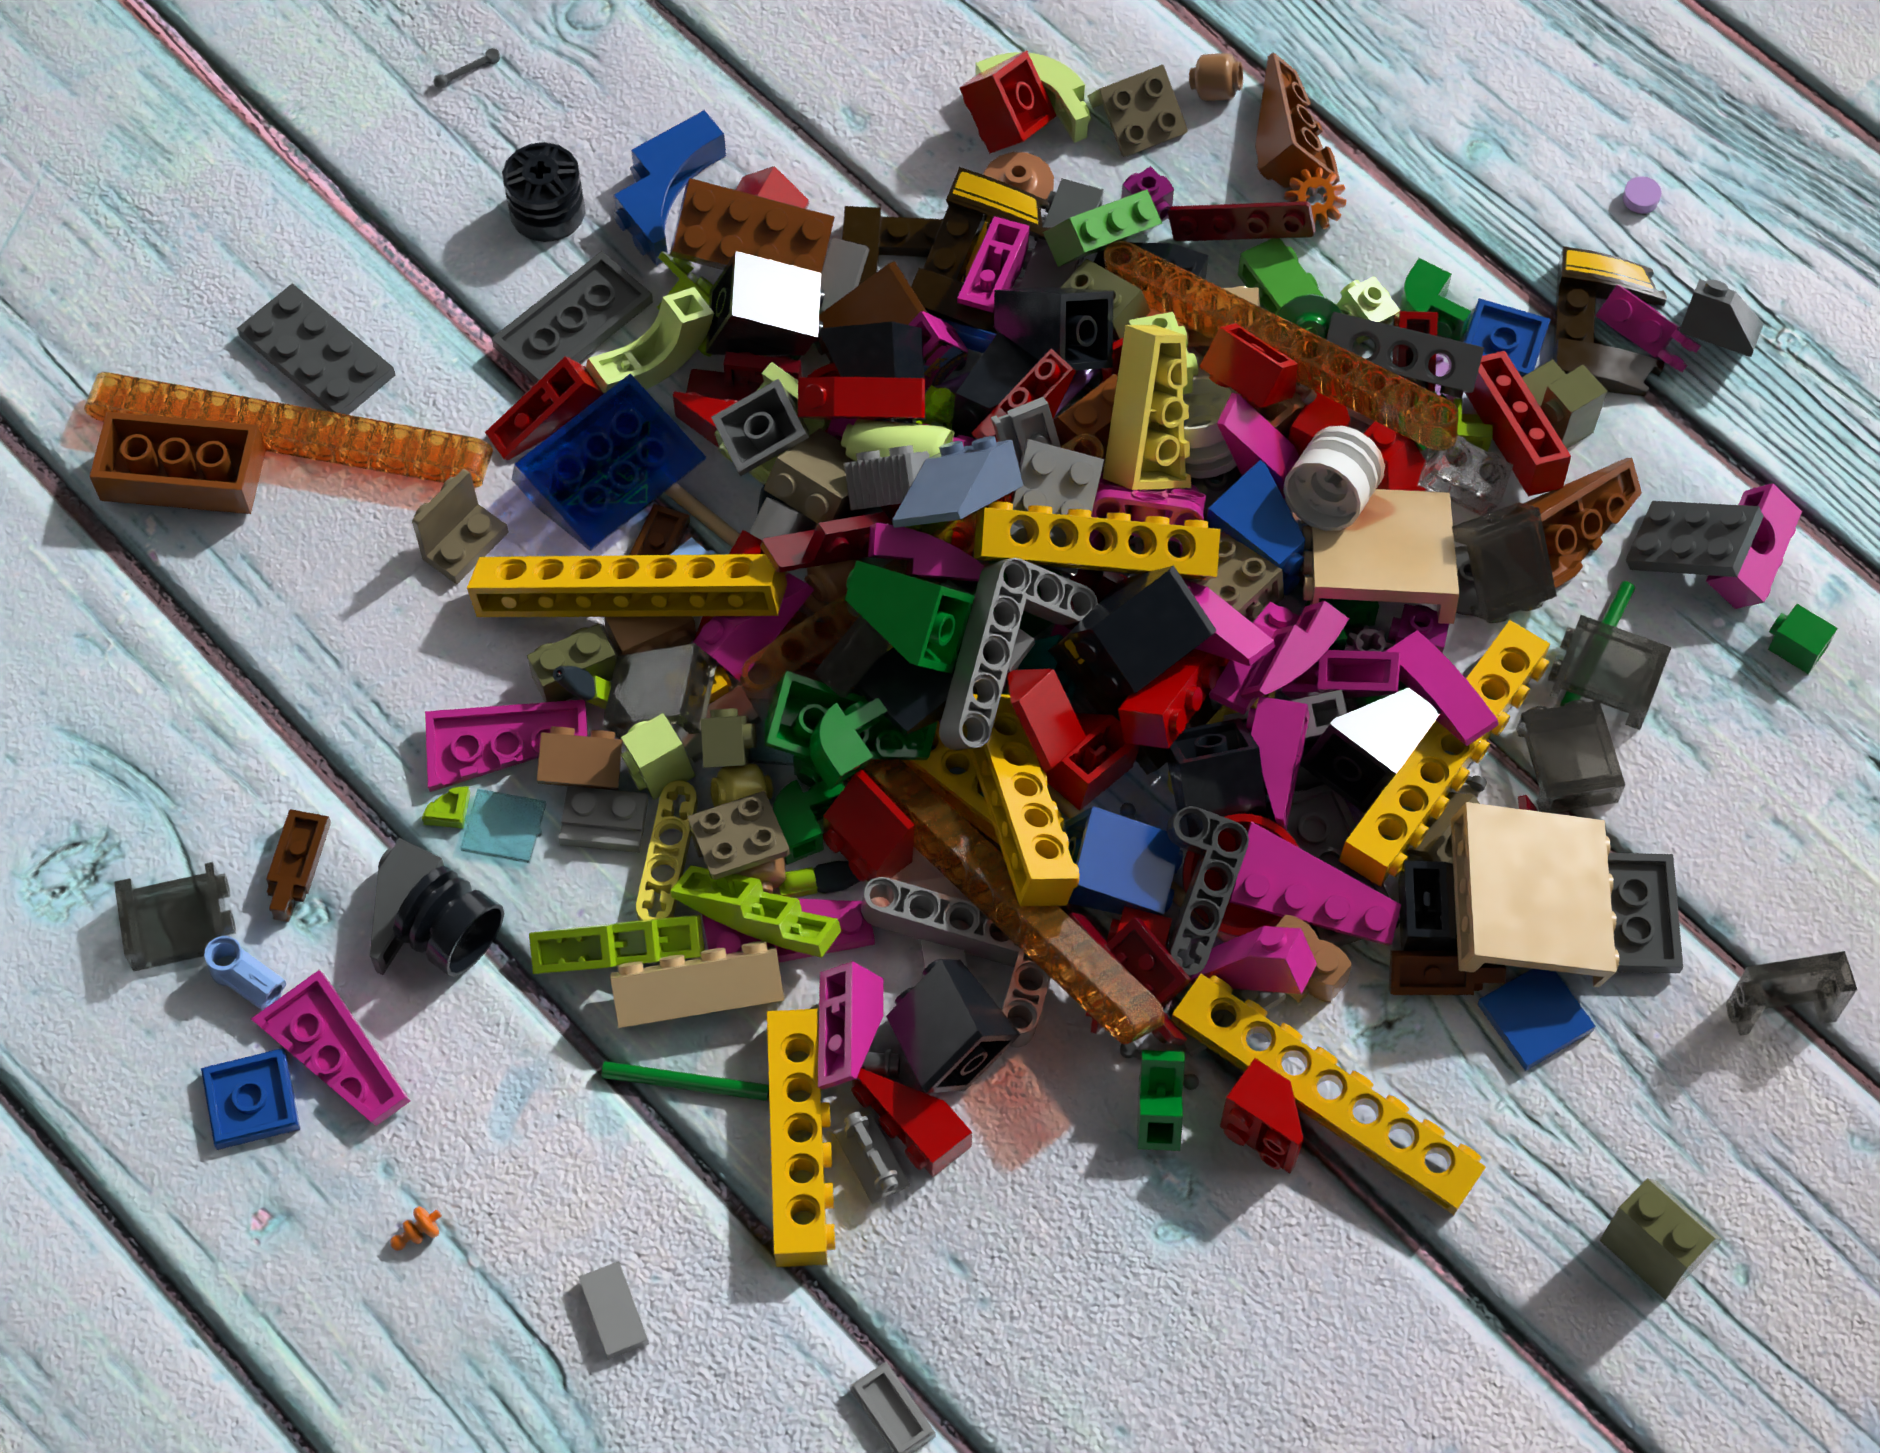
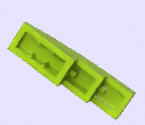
[670,865,841,958]
[529,915,705,974]

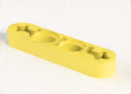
[636,780,698,921]

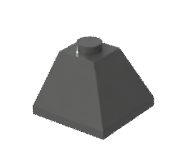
[1679,279,1764,357]
[711,379,809,476]

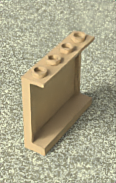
[1300,489,1459,624]
[1451,802,1619,987]

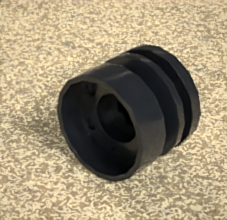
[502,142,586,242]
[393,866,505,977]

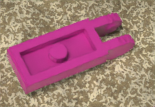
[1595,285,1701,372]

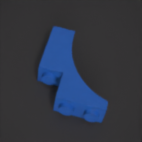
[613,110,726,265]

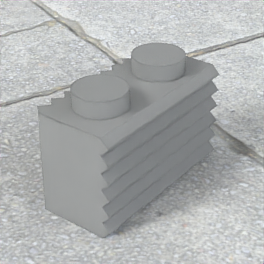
[844,445,930,510]

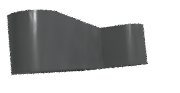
[1166,806,1249,977]

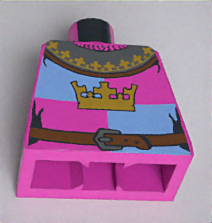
[908,311,968,388]

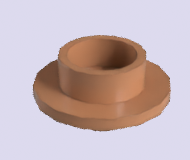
[983,152,1054,200]

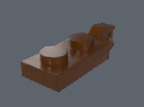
[266,809,331,922]
[1389,950,1506,995]

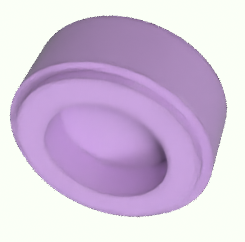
[1623,177,1662,214]

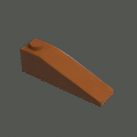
[1255,52,1340,188]
[1497,458,1642,592]

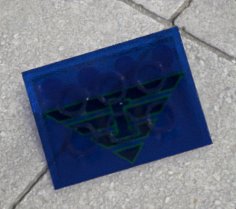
[512,373,706,552]

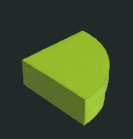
[422,786,471,829]

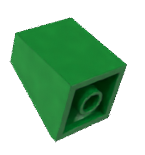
[845,561,975,674]

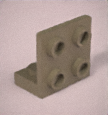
[1087,64,1188,157]
[412,469,509,584]
[1184,532,1284,623]
[687,791,790,880]

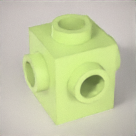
[1337,276,1400,344]

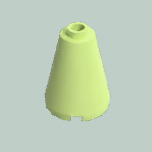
[841,419,954,461]

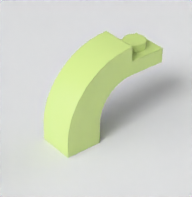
[975,52,1091,143]
[586,287,714,395]

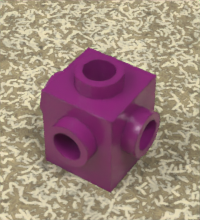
[1121,166,1174,234]
[1388,604,1449,653]

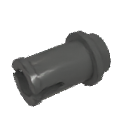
[861,1049,901,1080]

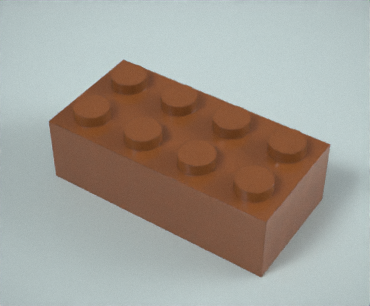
[669,178,835,273]
[89,411,266,514]

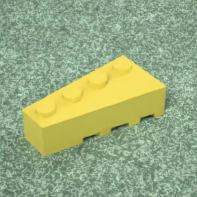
[1103,325,1191,490]

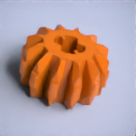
[1284,167,1347,230]

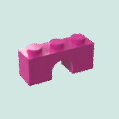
[1706,483,1802,609]

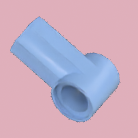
[204,936,286,1010]

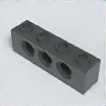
[1321,312,1484,399]

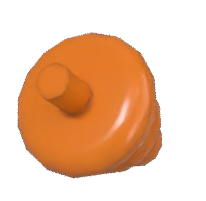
[390,1206,442,1251]

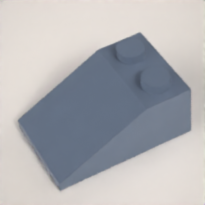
[892,436,1023,528]

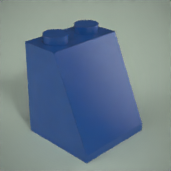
[1206,460,1305,596]
[1063,806,1183,916]

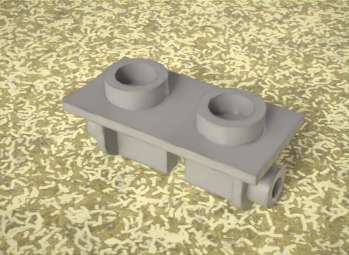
[834,1112,910,1205]

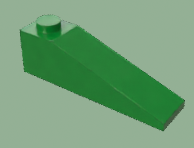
[765,671,938,760]

